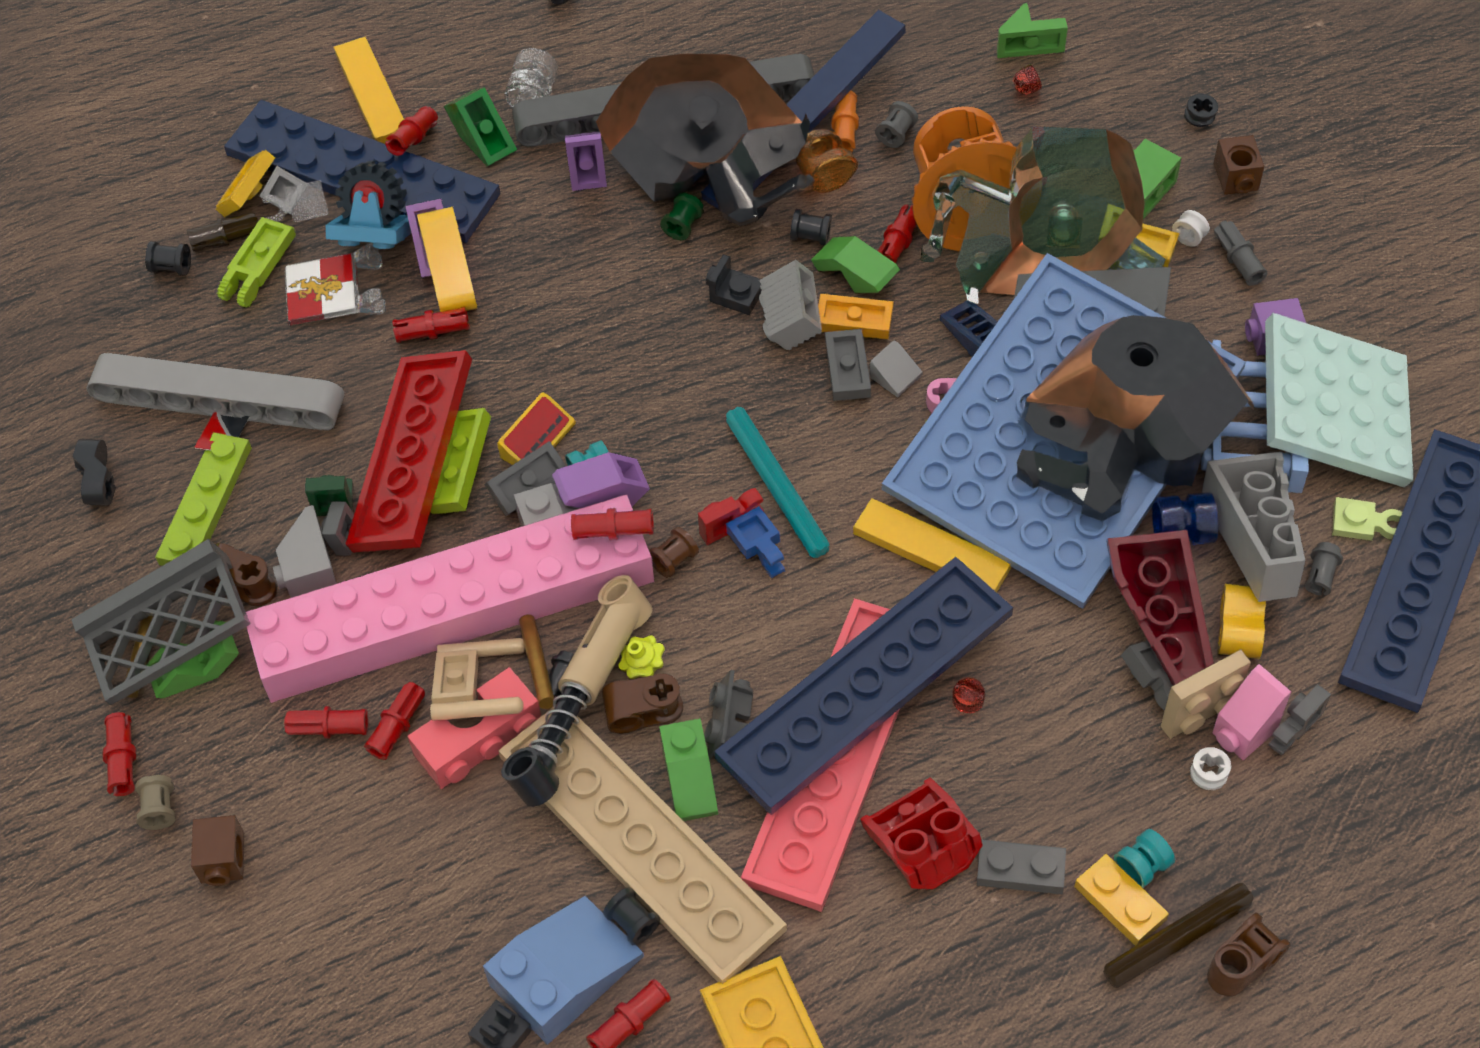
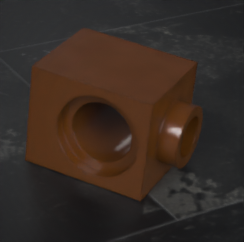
[1213,135,1265,195]
[191,815,244,886]

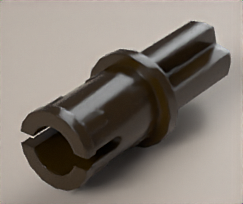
[186,213,258,252]

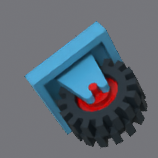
[326,161,411,249]

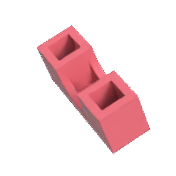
[407,667,541,789]

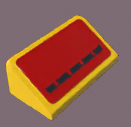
[497,392,576,465]

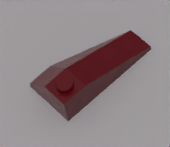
[1106,530,1214,686]

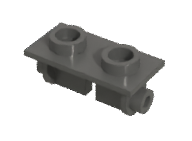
[704,670,754,760]

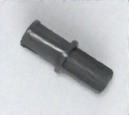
[1214,220,1267,286]

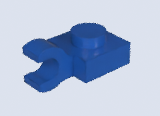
[726,506,785,578]

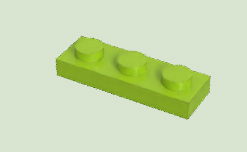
[430,408,491,514]

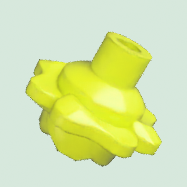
[618,635,665,679]

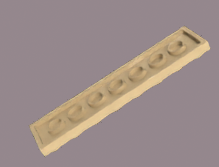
[498,704,787,984]

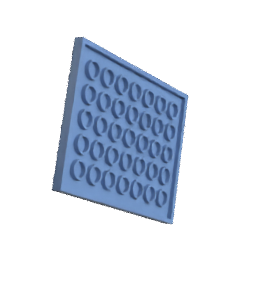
[882,253,1246,609]

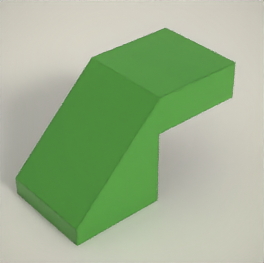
[811,236,900,293]
[147,620,239,699]

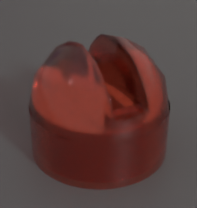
[1013,64,1042,95]
[952,677,985,713]

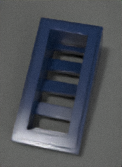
[940,299,998,357]

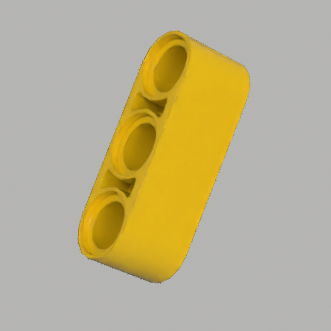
[417,207,477,312]

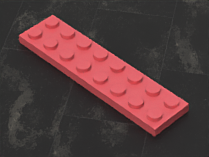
[741,598,900,912]

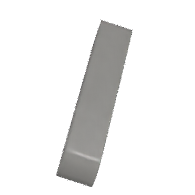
[86,353,344,430]

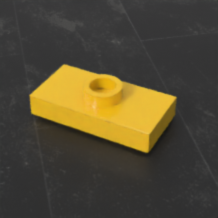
[215,150,275,217]

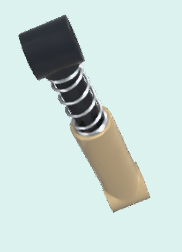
[501,575,652,807]

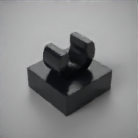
[468,1000,532,1048]

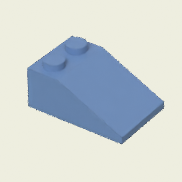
[483,896,644,1045]

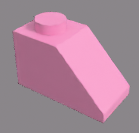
[1212,664,1291,760]

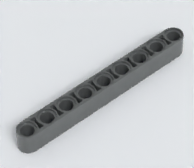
[512,54,815,147]

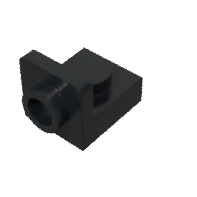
[706,254,762,316]

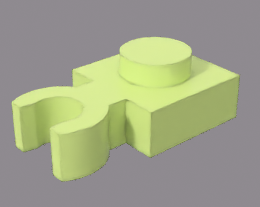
[1332,497,1403,541]

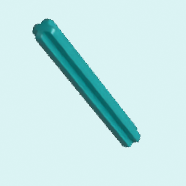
[726,407,829,558]

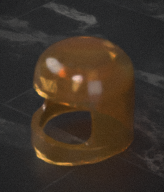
[795,129,858,193]

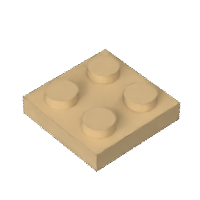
[1161,650,1251,739]

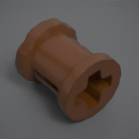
[649,526,699,578]

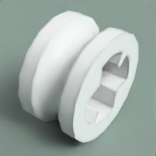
[1172,210,1210,247]
[1190,747,1231,790]

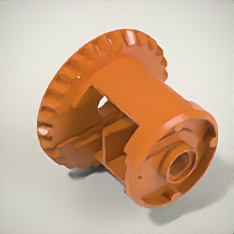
[912,107,1042,251]

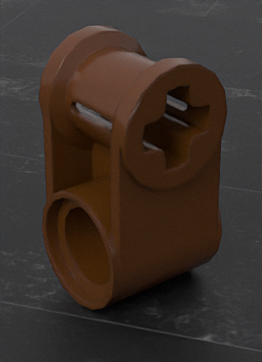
[204,543,277,606]
[602,673,683,734]
[1207,912,1291,996]

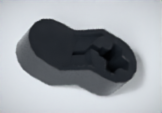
[72,439,116,506]

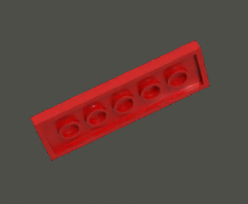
[346,350,472,553]

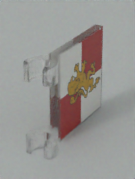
[285,244,386,326]

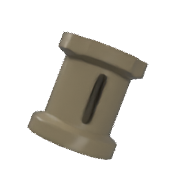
[135,775,175,830]

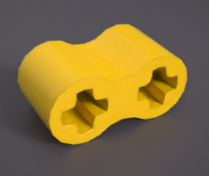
[1218,584,1266,659]

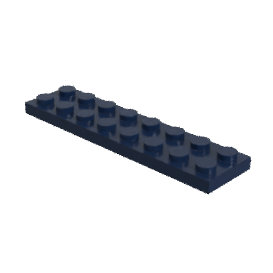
[224,100,501,243]
[1338,429,1480,713]
[714,557,1013,815]

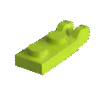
[217,217,296,307]

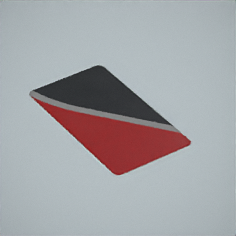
[195,412,250,450]

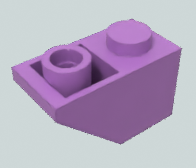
[552,452,650,508]

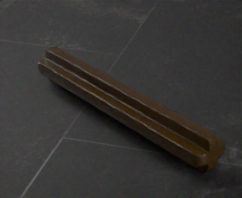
[1103,883,1254,988]

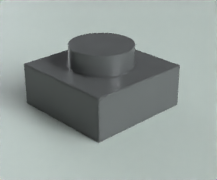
[321,502,354,556]

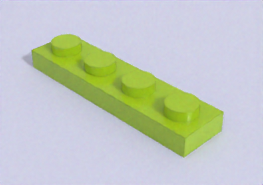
[155,432,252,566]

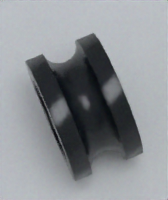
[1184,93,1218,127]

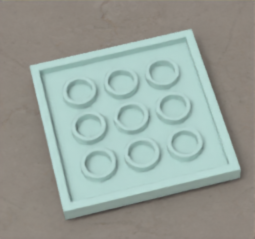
[1265,313,1414,488]

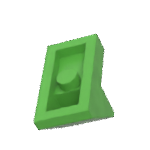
[997,3,1068,58]

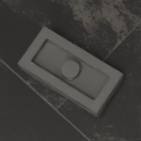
[825,329,871,401]
[484,441,566,516]
[976,839,1066,895]

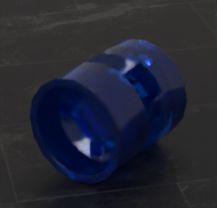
[1152,492,1219,545]

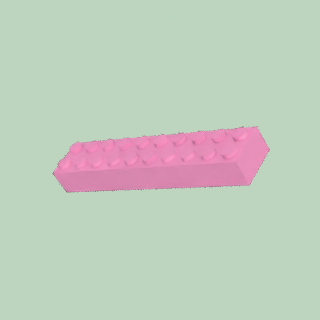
[246,494,654,703]

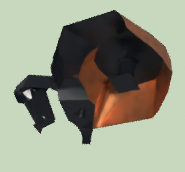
[596,54,815,226]
[1016,315,1254,521]

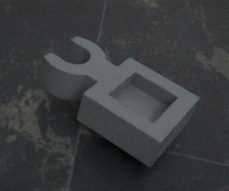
[1121,640,1173,710]
[1268,684,1331,756]

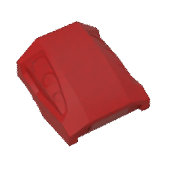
[860,777,983,889]

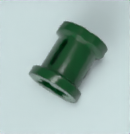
[660,192,704,241]

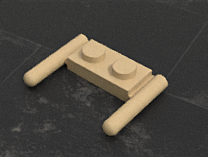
[430,638,526,721]

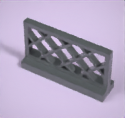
[71,539,250,705]

